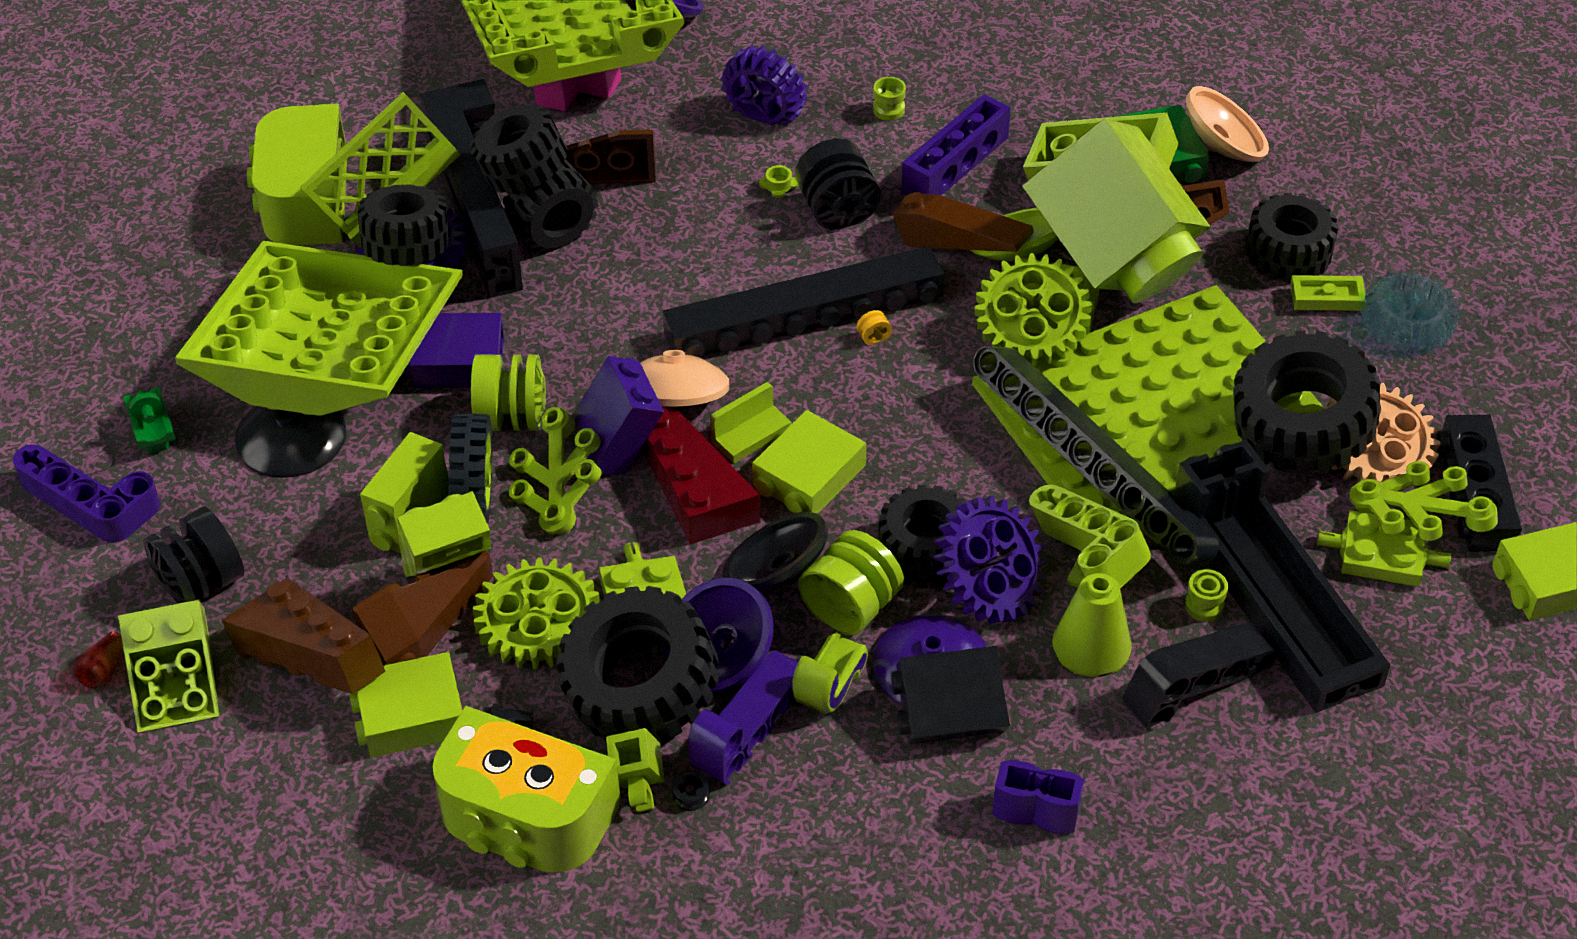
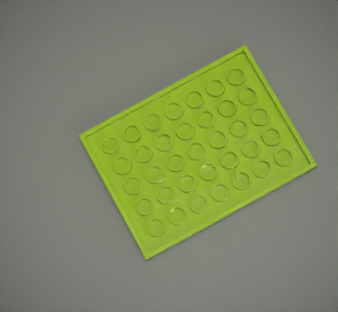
[972,285,1325,516]

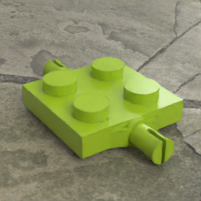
[1317,510,1451,587]
[599,542,686,653]

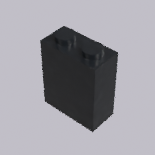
[891,645,1010,745]

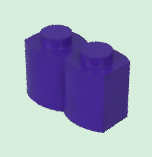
[992,760,1084,834]

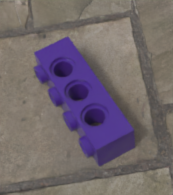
[901,94,1011,195]

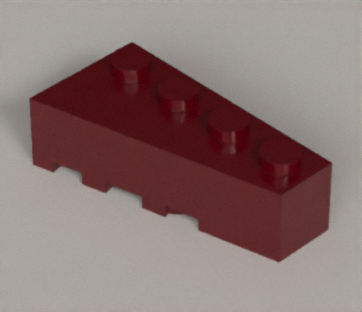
[641,406,761,545]

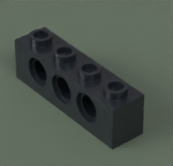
[1436,414,1522,552]

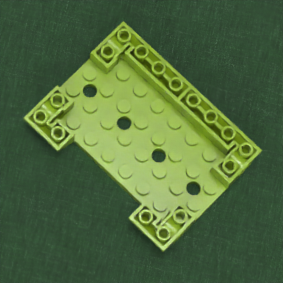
[460,0,684,87]

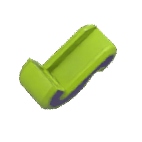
[792,633,868,714]

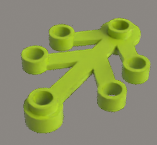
[509,407,601,535]
[1349,461,1498,541]

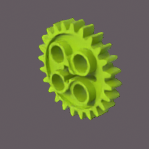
[975,253,1092,366]
[473,557,600,669]

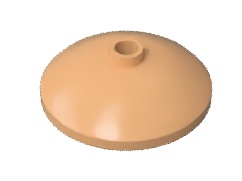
[1186,86,1269,162]
[641,350,729,406]

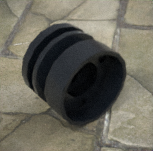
[795,138,881,230]
[143,506,245,604]

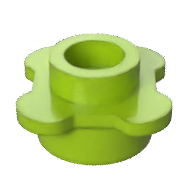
[759,165,799,198]

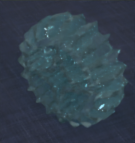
[1361,270,1460,354]

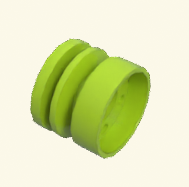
[471,354,546,431]
[798,530,904,636]

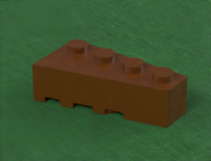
[222,578,386,694]

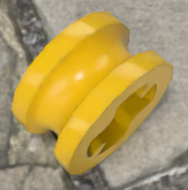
[856,310,892,345]

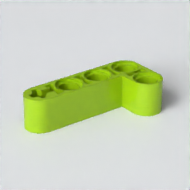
[1029,484,1151,588]

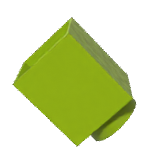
[1022,118,1211,303]

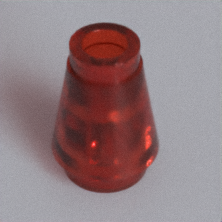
[73,632,124,689]

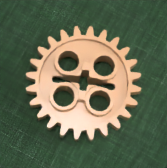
[1324,383,1441,490]

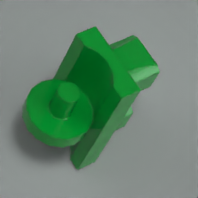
[123,387,176,454]

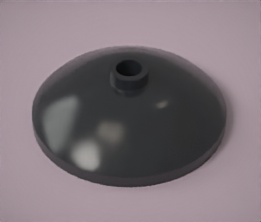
[235,406,346,478]
[722,512,828,593]

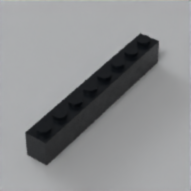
[662,246,944,358]

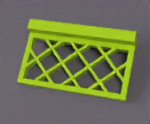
[300,92,461,248]

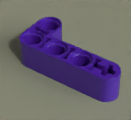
[13,445,161,543]
[688,650,798,785]

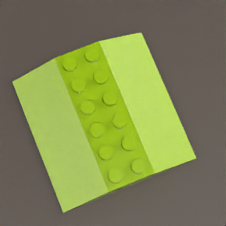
[175,241,463,416]

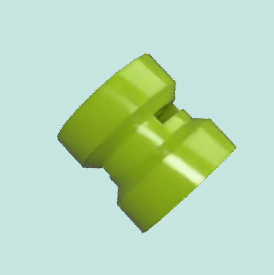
[873,77,906,121]
[1185,569,1228,622]

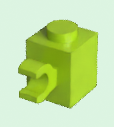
[606,728,665,813]

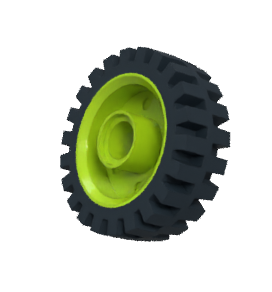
[449,414,492,524]

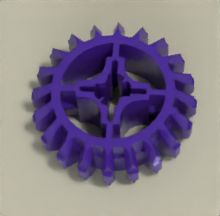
[721,45,807,126]

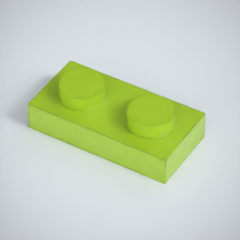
[1290,275,1367,311]

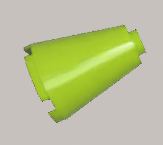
[1052,573,1132,677]

